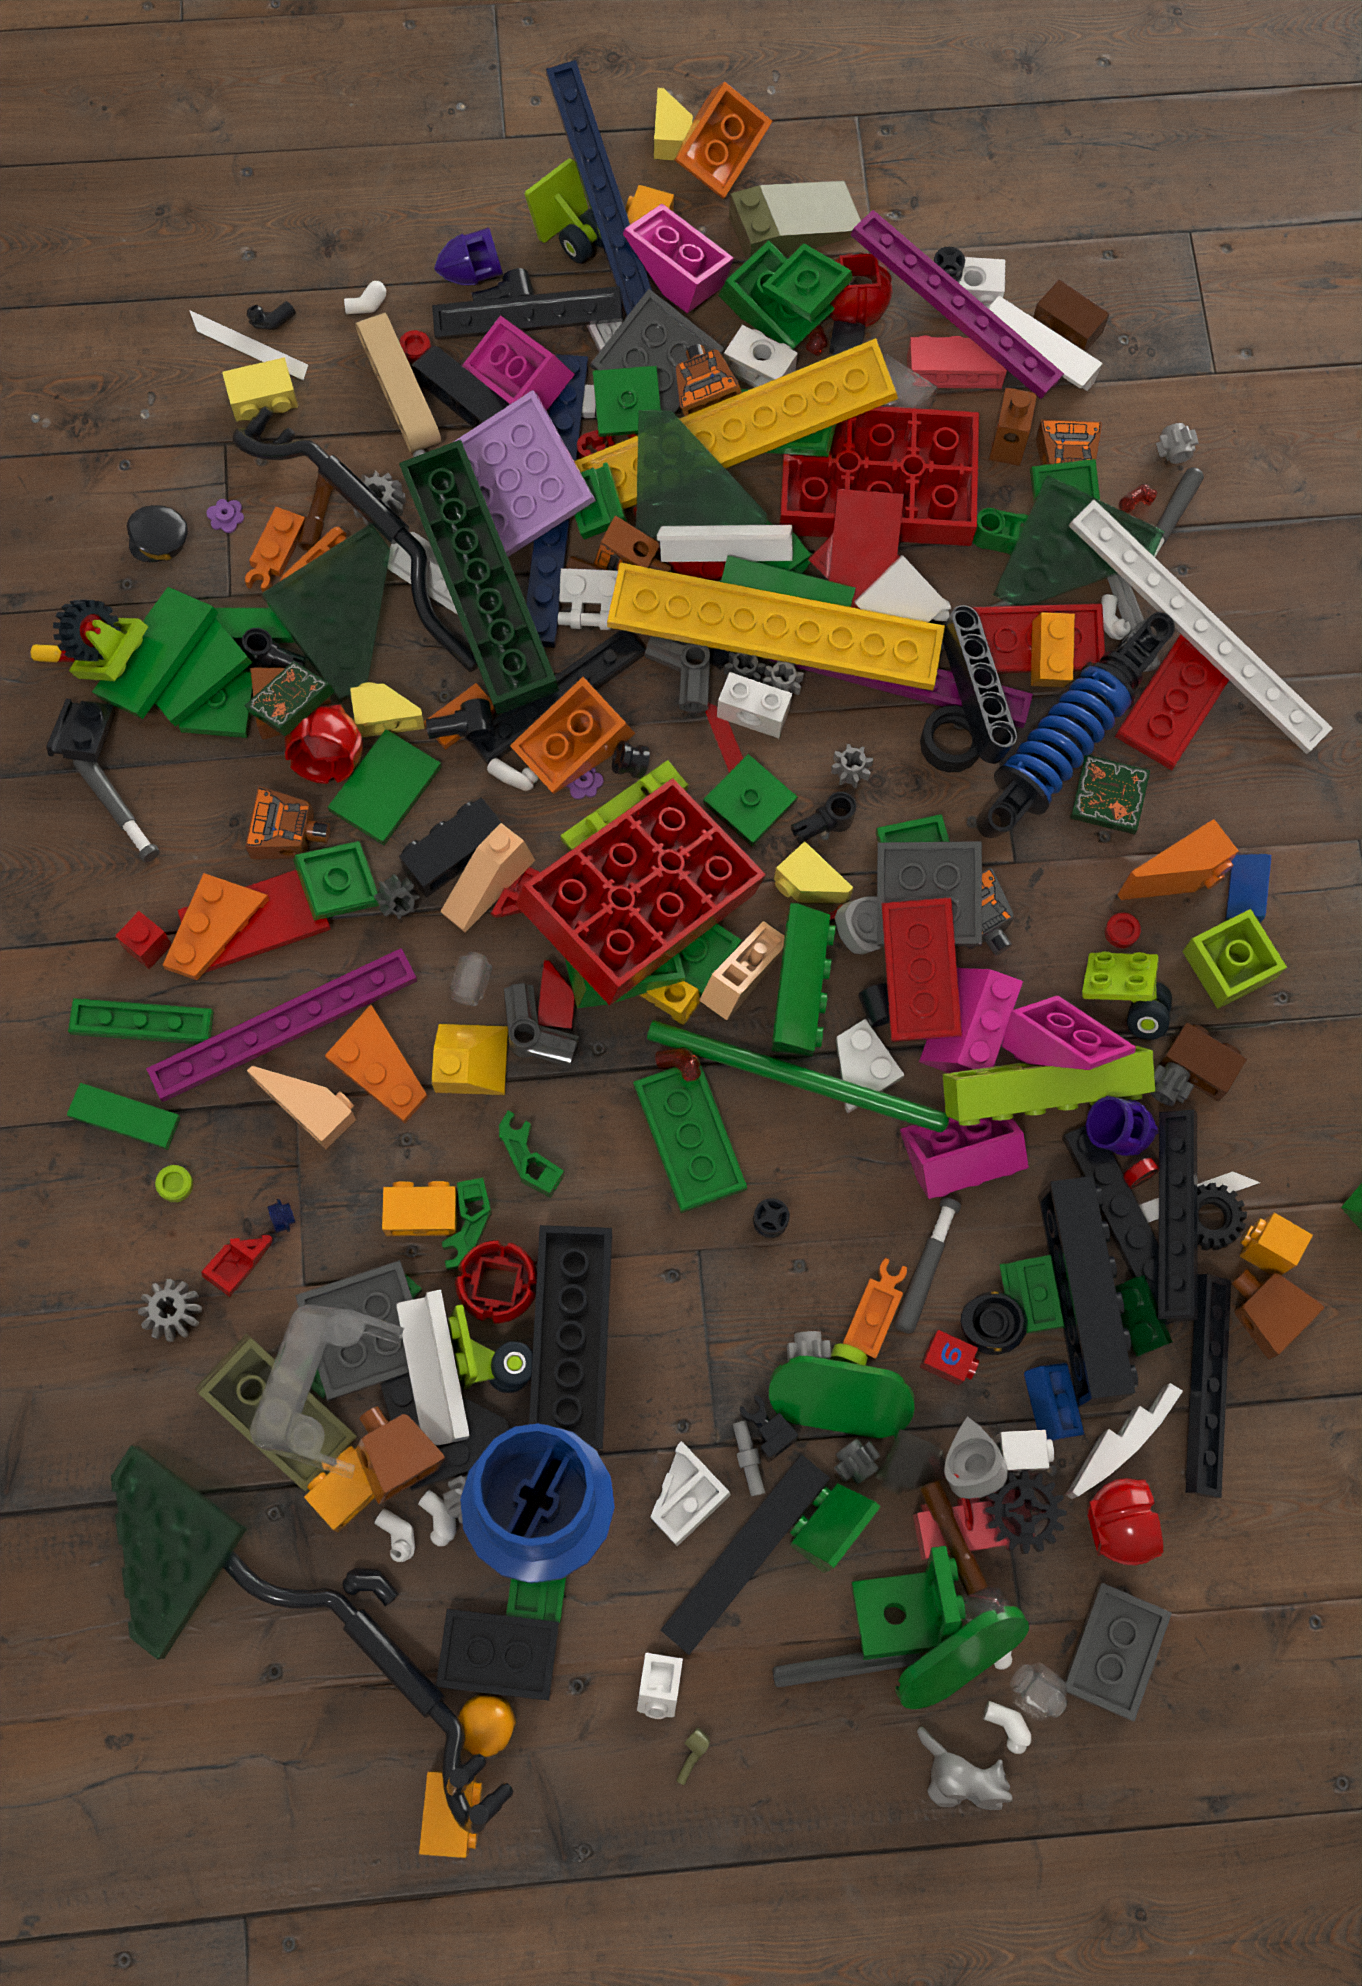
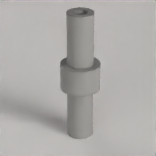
[732,1421,765,1497]

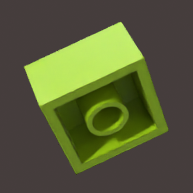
[1182,909,1287,1009]

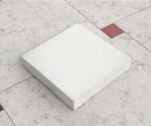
[854,555,948,622]

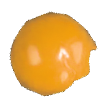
[458,1693,516,1757]

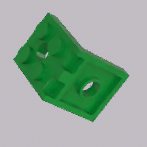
[851,1546,966,1660]

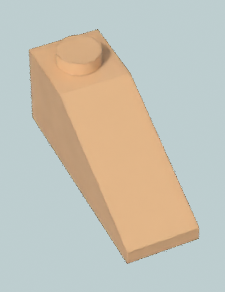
[440,823,535,933]
[699,921,785,1020]
[247,1066,356,1149]

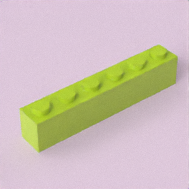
[943,1046,1155,1126]

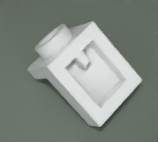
[637,1653,683,1719]

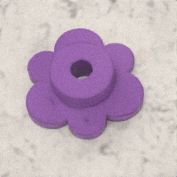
[206,499,244,533]
[566,767,604,800]

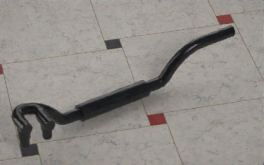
[232,406,478,672]
[199,1529,514,1834]

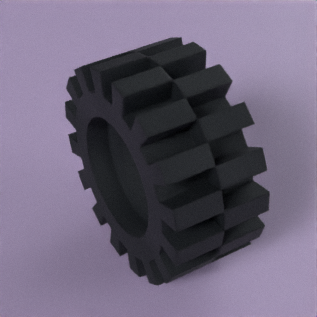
[1197,1183,1247,1251]

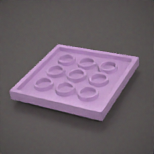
[454,390,596,557]

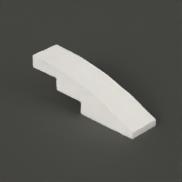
[1066,1383,1183,1499]

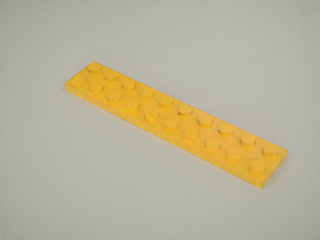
[574,338,898,509]
[607,563,945,691]

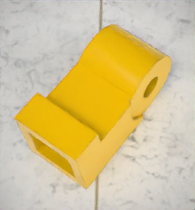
[640,981,700,1026]

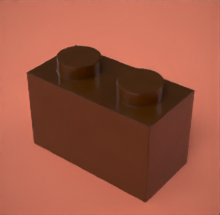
[1033,279,1109,352]
[1158,1022,1247,1102]

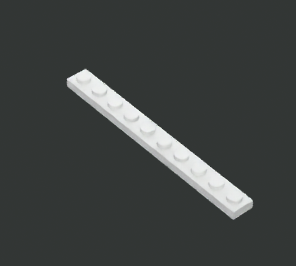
[1069,500,1332,754]

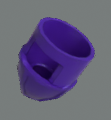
[434,227,503,285]
[1086,1096,1158,1156]

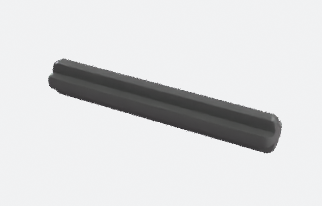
[772,1652,921,1688]

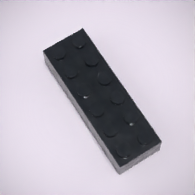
[1038,1176,1138,1407]
[529,1225,612,1453]

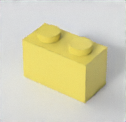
[222,357,298,422]

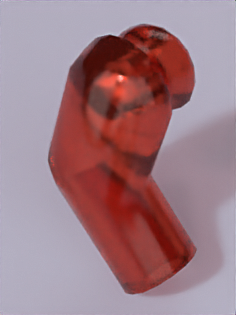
[806,325,828,356]
[1119,484,1158,513]
[655,1048,701,1081]

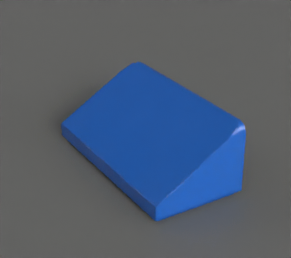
[1225,854,1271,923]
[1024,1363,1084,1441]

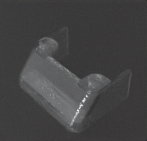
[250,1305,404,1479]

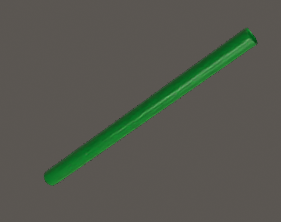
[647,1020,949,1133]

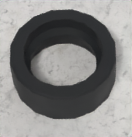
[920,705,979,773]

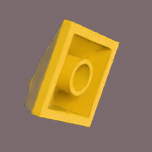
[432,1024,508,1095]

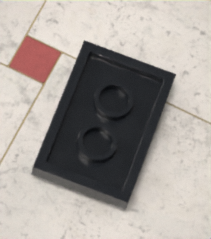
[436,1609,559,1701]

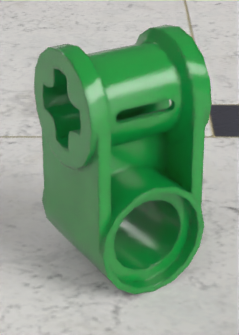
[973,508,1036,557]

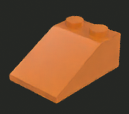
[674,81,773,199]
[510,677,635,794]
[1117,819,1239,900]

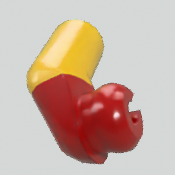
[31,644,75,663]

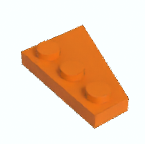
[163,873,269,980]
[325,1005,428,1123]

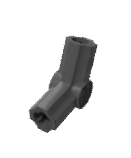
[645,636,711,713]
[504,983,579,1067]

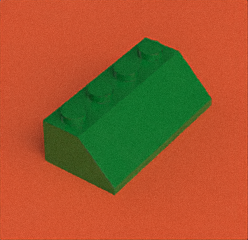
[771,903,835,1056]

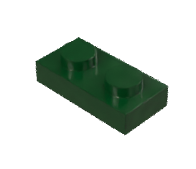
[1115,1275,1173,1357]

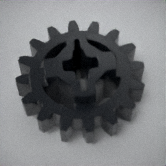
[983,1470,1067,1554]

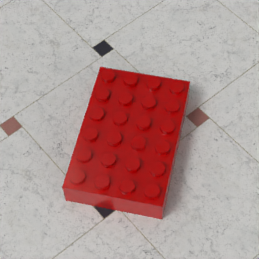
[779,406,979,546]
[516,778,766,1006]

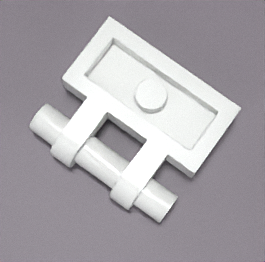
[558,568,618,630]

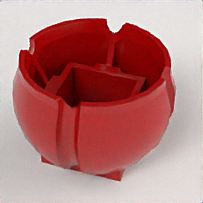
[829,252,893,327]
[284,704,363,784]
[455,1240,537,1324]
[1086,1478,1163,1566]

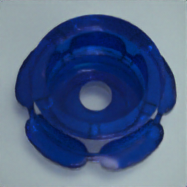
[267,1199,296,1233]

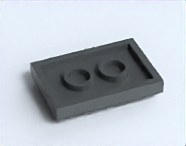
[1061,1582,1172,1721]

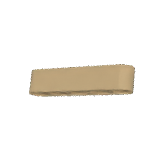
[355,313,442,453]

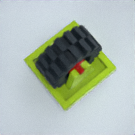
[53,600,148,681]

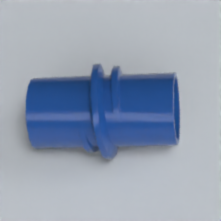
[460,1423,615,1584]

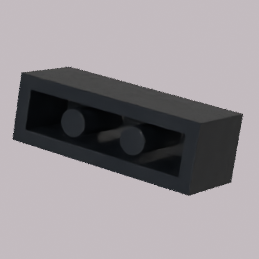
[399,797,505,898]

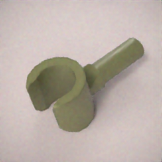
[676,1728,710,1785]

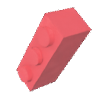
[907,335,1007,389]
[913,1489,1035,1560]

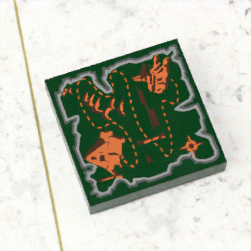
[244,661,335,736]
[1070,755,1150,835]

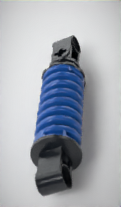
[976,612,1175,838]

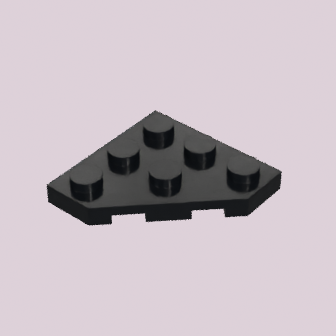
[380,1375,510,1491]

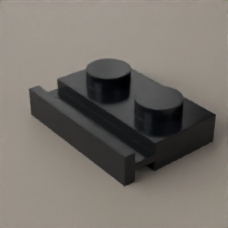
[46,698,115,763]

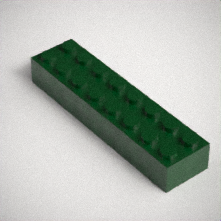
[399,439,559,715]

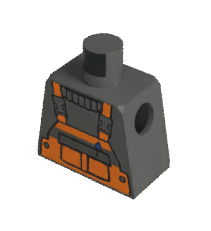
[966,868,1014,956]

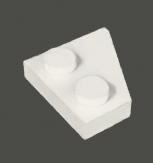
[836,1019,904,1113]
[651,1441,731,1546]

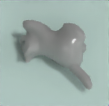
[917,1727,1013,1810]

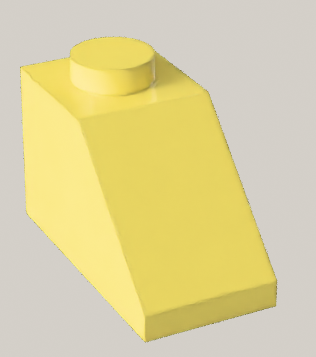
[654,88,693,160]
[350,682,425,738]
[774,842,854,903]

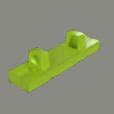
[561,760,688,851]

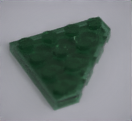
[636,410,768,544]
[993,475,1165,606]
[262,523,390,703]
[111,1445,247,1660]

